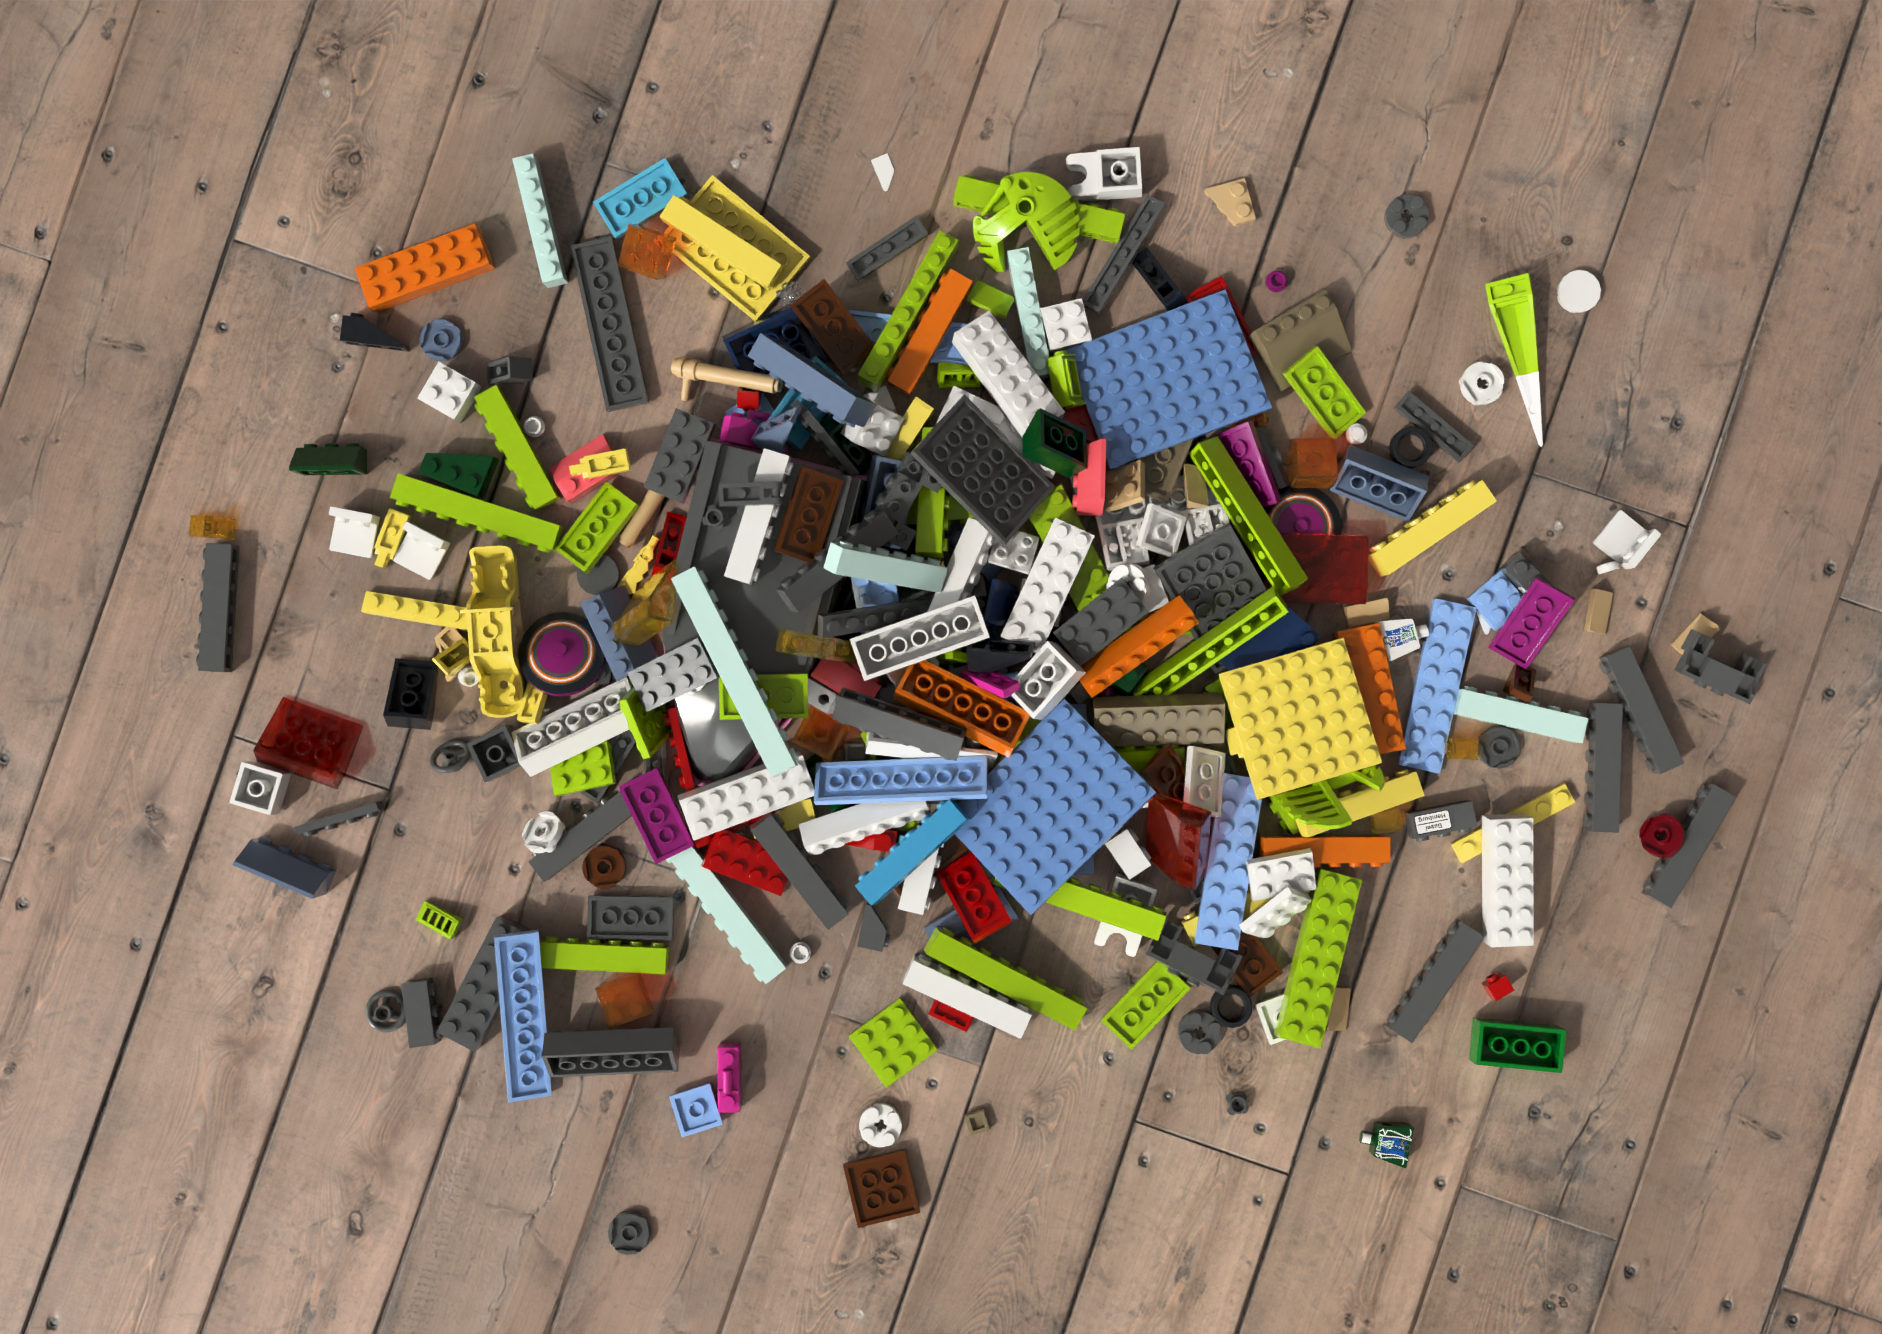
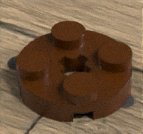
[582,845,626,889]

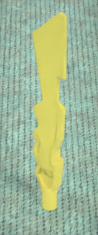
[617,535,660,595]

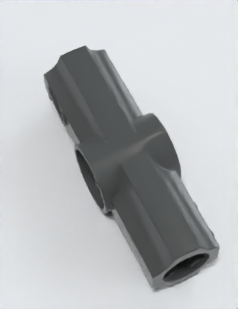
[1256,426,1290,490]

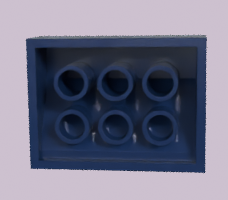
[722,304,828,393]
[1219,606,1321,671]

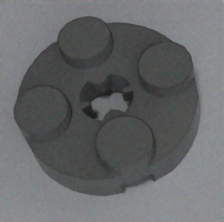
[1384,194,1429,239]
[1177,1010,1221,1054]

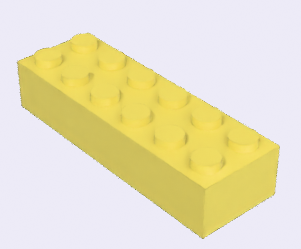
[1366,480,1497,577]

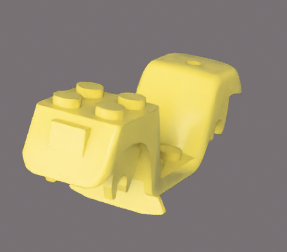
[460,546,525,718]

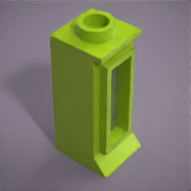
[1047,350,1087,409]

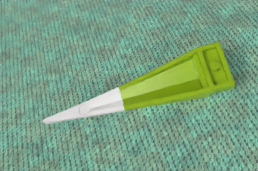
[1485,273,1543,447]

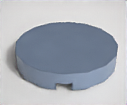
[420,319,463,362]

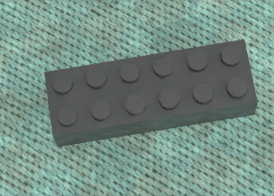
[437,915,531,1052]
[542,1026,680,1077]

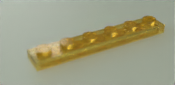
[775,629,858,664]

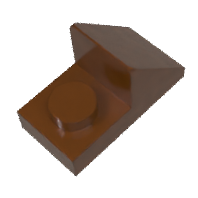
[1503,663,1536,703]

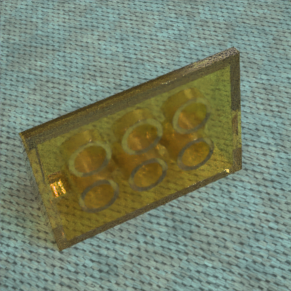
[613,560,678,646]

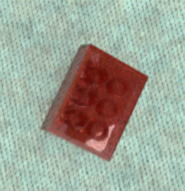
[1281,533,1368,605]
[253,697,363,789]
[1145,793,1212,890]

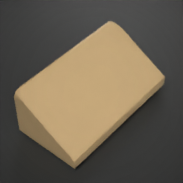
[1183,464,1208,508]
[1584,589,1613,635]
[1343,597,1390,628]
[1671,613,1720,655]
[1326,986,1351,1031]

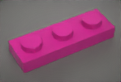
[960,668,1020,698]

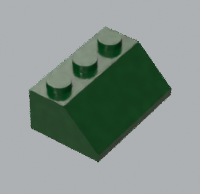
[1022,408,1087,478]
[289,443,367,476]

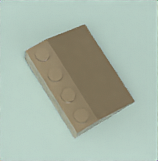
[1248,289,1352,392]

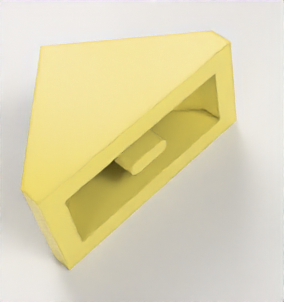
[432,638,470,676]

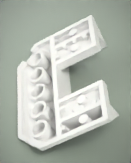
[1096,475,1230,571]

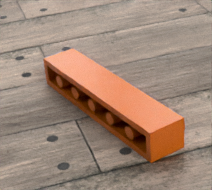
[886,268,973,397]
[1079,595,1199,698]
[1259,835,1390,867]

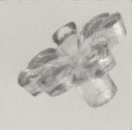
[776,281,803,307]

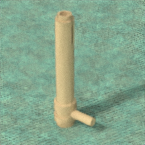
[671,357,783,401]
[619,469,699,548]

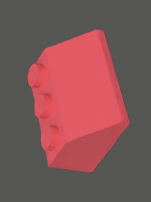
[549,434,622,504]
[1072,439,1106,516]
[811,650,883,698]

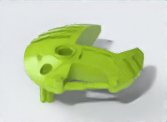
[973,171,1080,272]
[1275,765,1384,829]

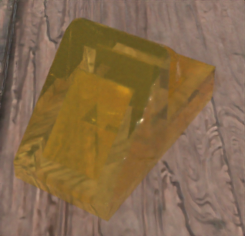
[189,515,236,540]

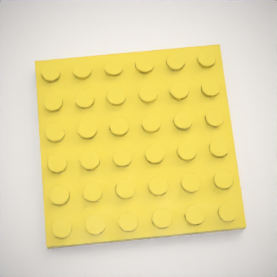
[1218,638,1382,800]

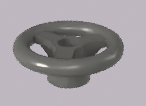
[430,740,471,773]
[365,990,406,1033]

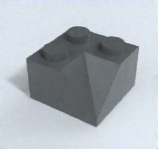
[467,725,521,782]

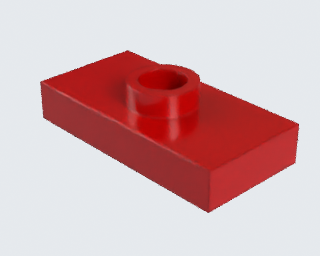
[928,999,974,1032]

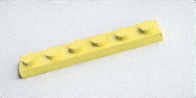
[361,591,468,631]
[1450,783,1575,863]

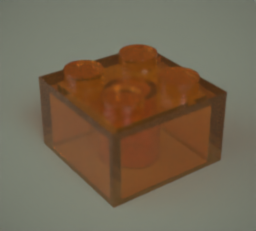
[617,224,676,280]
[1288,438,1338,488]
[792,705,852,762]
[595,973,654,1029]

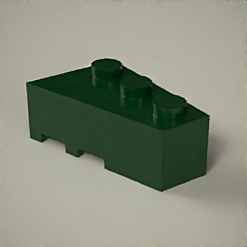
[418,453,499,499]

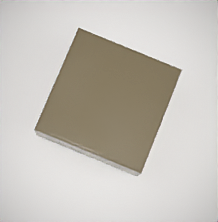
[964,1108,991,1136]

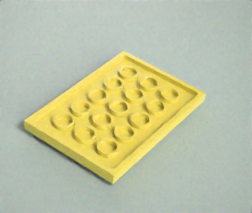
[658,175,811,321]

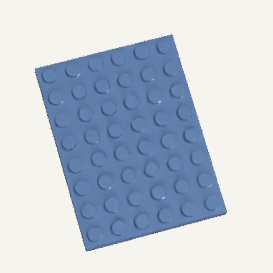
[1067,290,1272,470]
[955,699,1157,915]

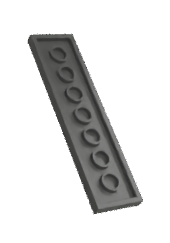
[570,236,649,412]

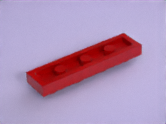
[663,705,695,792]

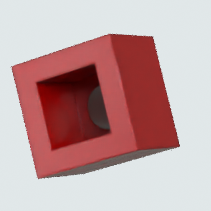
[737,387,761,411]
[1481,972,1515,1001]

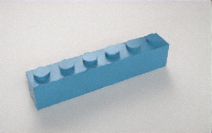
[855,799,971,906]

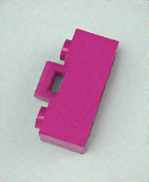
[720,409,789,454]
[717,1043,742,1113]

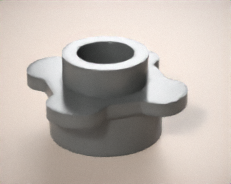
[702,505,728,531]
[1226,1092,1248,1115]

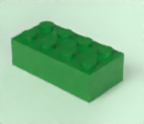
[1469,1017,1566,1073]

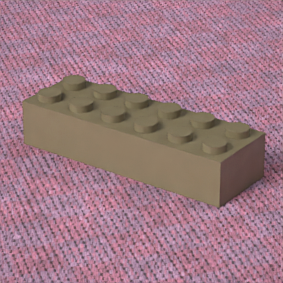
[1092,693,1225,747]

